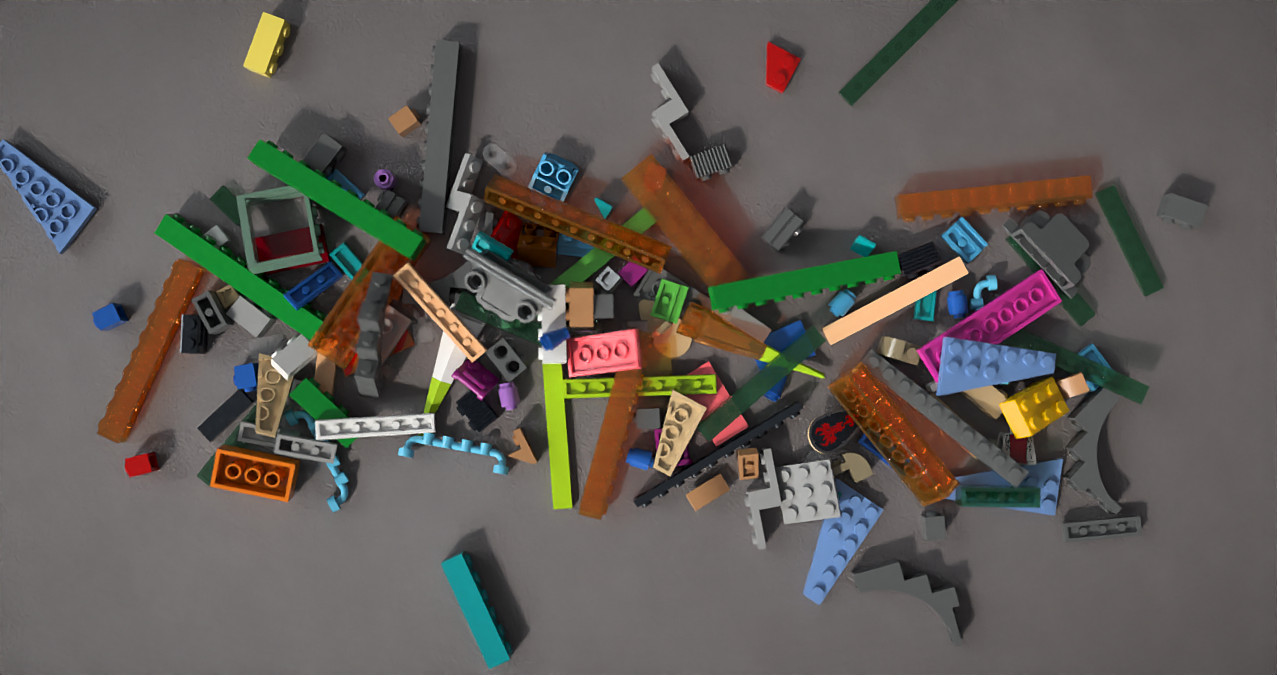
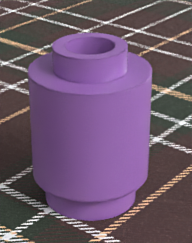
[374,169,397,191]
[498,382,521,410]

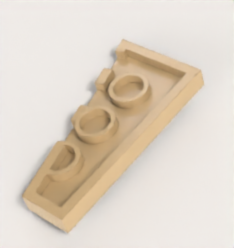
[255,353,294,438]
[653,390,707,476]

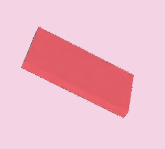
[566,329,642,377]
[685,361,749,447]

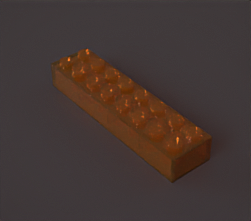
[621,154,749,288]
[307,216,432,369]
[827,362,960,507]

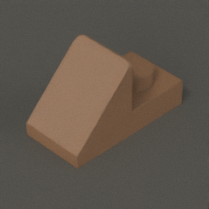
[508,427,539,464]
[736,448,759,480]

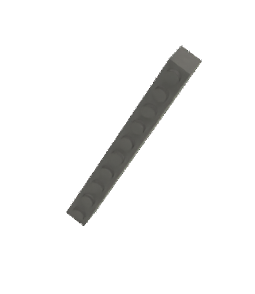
[417,40,462,235]
[858,349,1029,488]

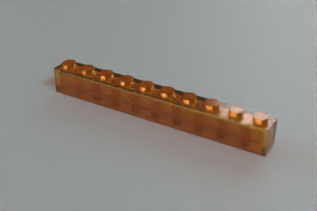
[483,174,672,274]
[895,175,1093,223]
[96,258,206,443]
[578,326,654,520]

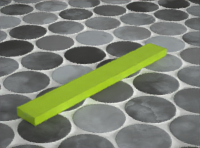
[542,364,573,509]
[563,374,717,399]

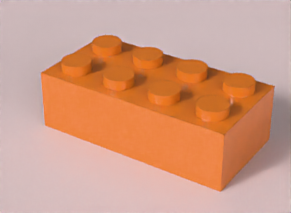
[210,444,301,502]

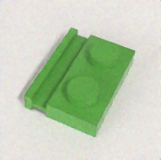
[650,278,689,324]

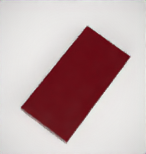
[255,224,331,276]

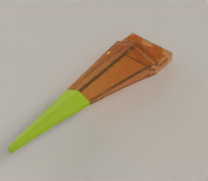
[676,302,825,378]

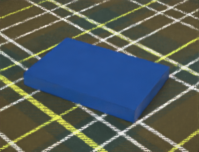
[748,320,816,378]

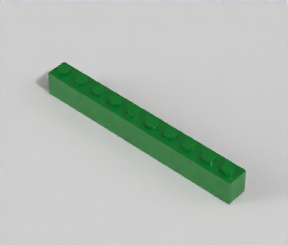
[247,139,427,261]
[154,213,331,342]
[708,251,901,313]

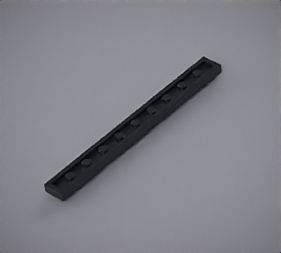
[633,401,803,508]

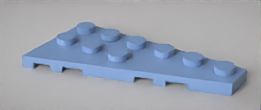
[0,139,98,254]
[936,337,1056,396]
[939,458,1063,516]
[803,477,883,606]

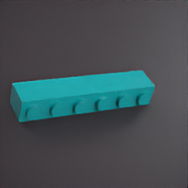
[440,551,513,669]

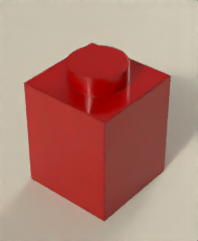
[124,452,159,478]

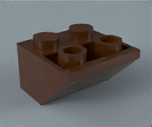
[517,223,560,268]

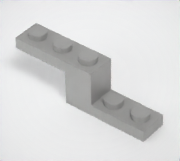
[650,63,690,163]
[445,153,485,255]
[237,421,338,464]
[744,447,782,549]

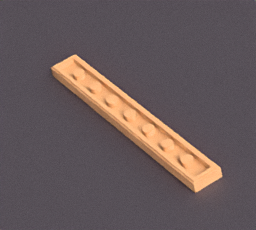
[822,256,968,345]

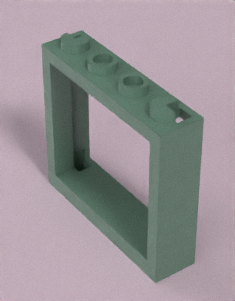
[236,186,325,274]

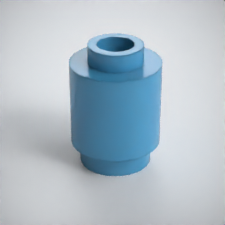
[828,288,857,317]

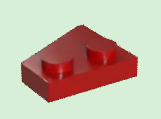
[765,42,801,94]
[490,210,522,263]

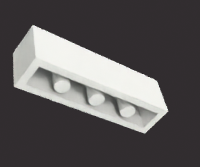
[538,285,567,364]

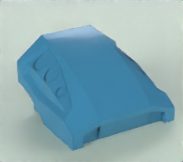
[528,152,579,206]

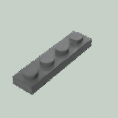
[1061,515,1142,543]

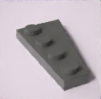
[633,262,712,320]

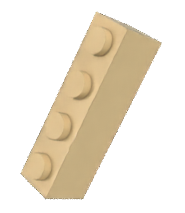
[960,385,1008,419]

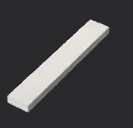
[315,413,436,440]

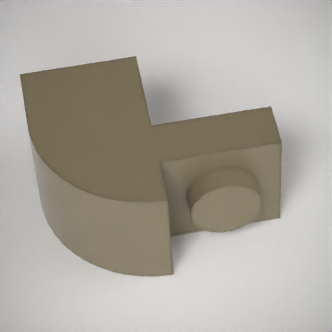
[876,336,921,366]
[832,451,873,482]

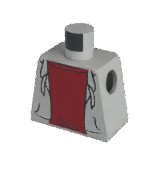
[996,428,1037,465]

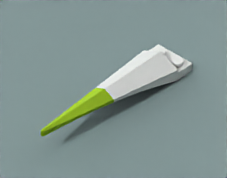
[418,293,491,436]

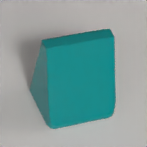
[594,197,613,221]
[850,235,876,257]

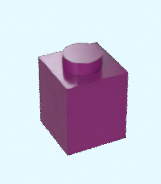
[618,257,648,288]

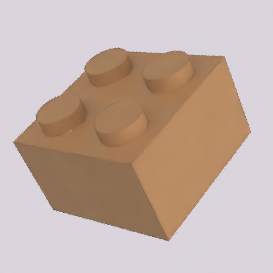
[566,282,593,327]

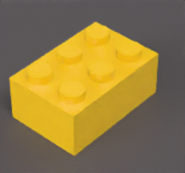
[999,376,1069,439]

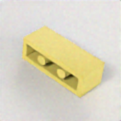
[243,12,290,78]

